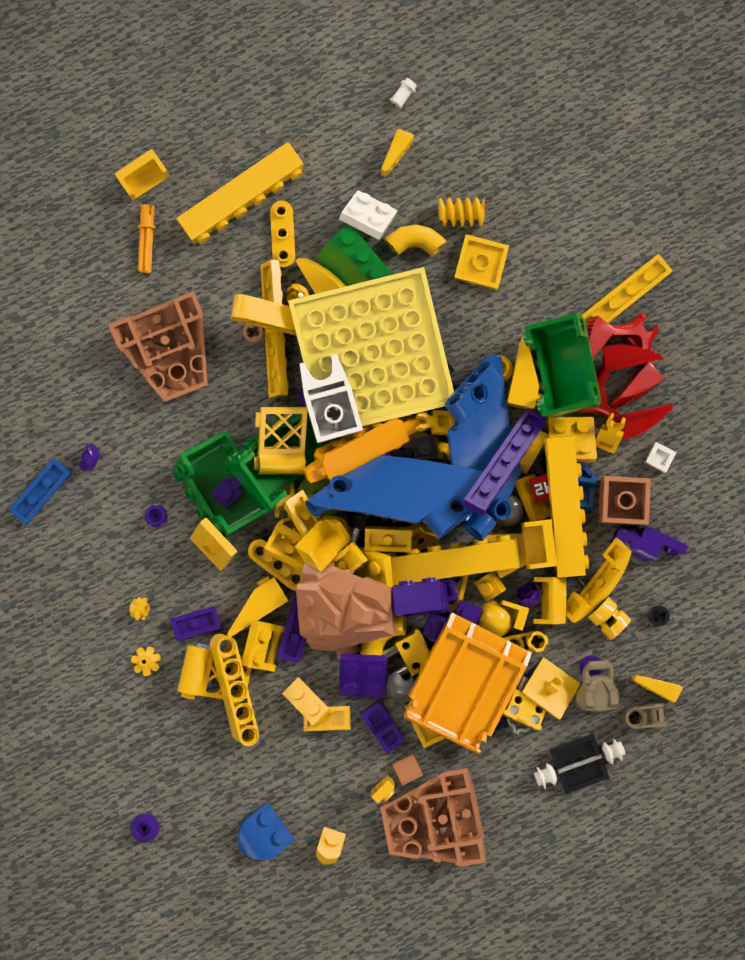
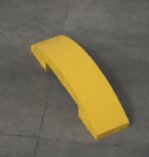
[566,538,632,623]

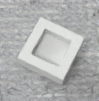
[644,442,676,473]

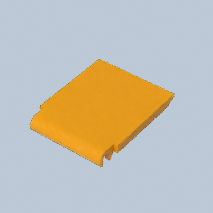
[404,612,532,754]

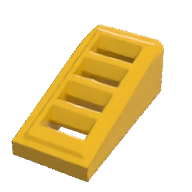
[381,129,414,177]
[630,675,683,703]

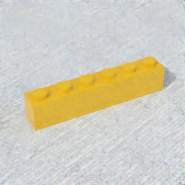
[177,142,304,245]
[544,435,589,578]
[384,535,520,586]

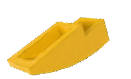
[295,258,346,294]

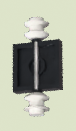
[534,733,626,794]

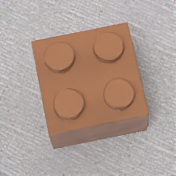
[598,476,651,526]

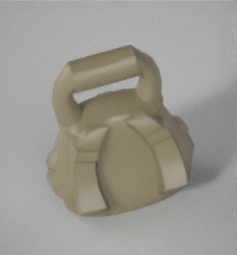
[576,660,620,711]

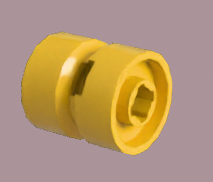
[587,596,631,640]

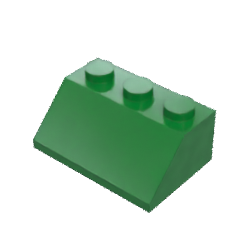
[316,224,393,286]

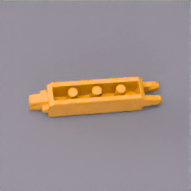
[303,415,421,483]

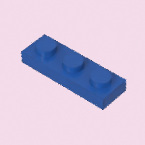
[9,458,72,525]

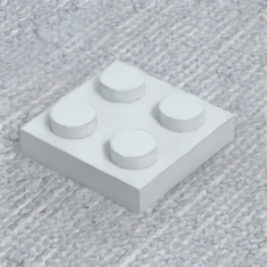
[339,191,398,240]

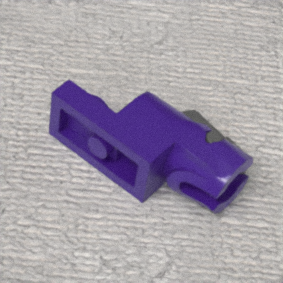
[610,524,688,563]

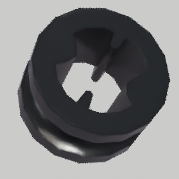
[647,606,670,626]

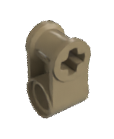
[621,702,668,729]

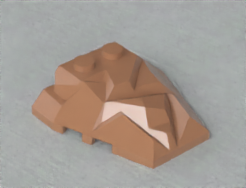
[108,291,208,402]
[296,562,396,651]
[380,768,486,866]

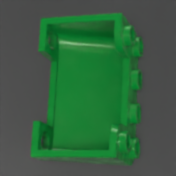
[523,313,601,418]
[224,412,330,509]
[172,430,274,538]

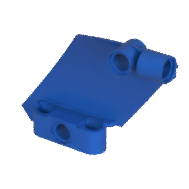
[445,355,522,541]
[305,456,483,539]

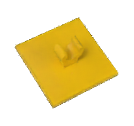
[521,657,581,720]

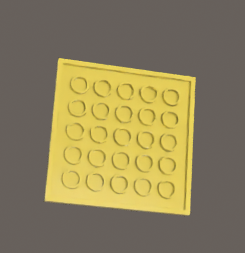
[288,267,454,426]

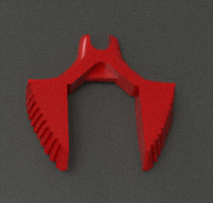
[586,314,664,407]
[577,344,673,440]

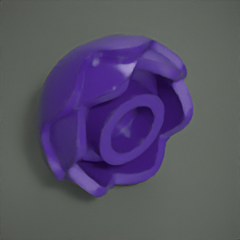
[78,443,100,471]
[515,582,543,608]
[130,813,160,843]

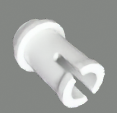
[390,78,417,108]

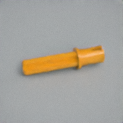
[137,205,156,273]

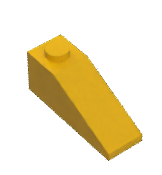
[506,336,542,411]
[227,576,290,637]

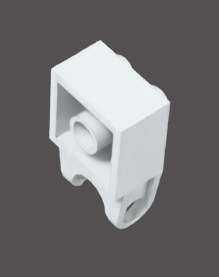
[300,354,363,444]

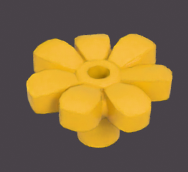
[131,647,161,676]

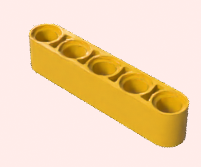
[231,294,297,336]
[210,634,259,746]

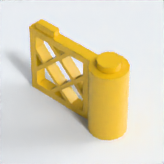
[252,407,308,475]
[177,645,251,699]

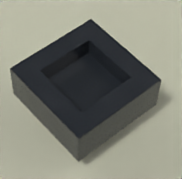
[411,436,438,461]

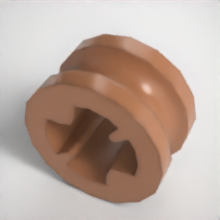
[243,324,264,343]

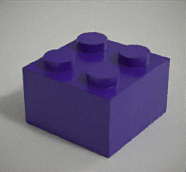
[392,577,450,617]

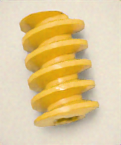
[438,197,485,227]

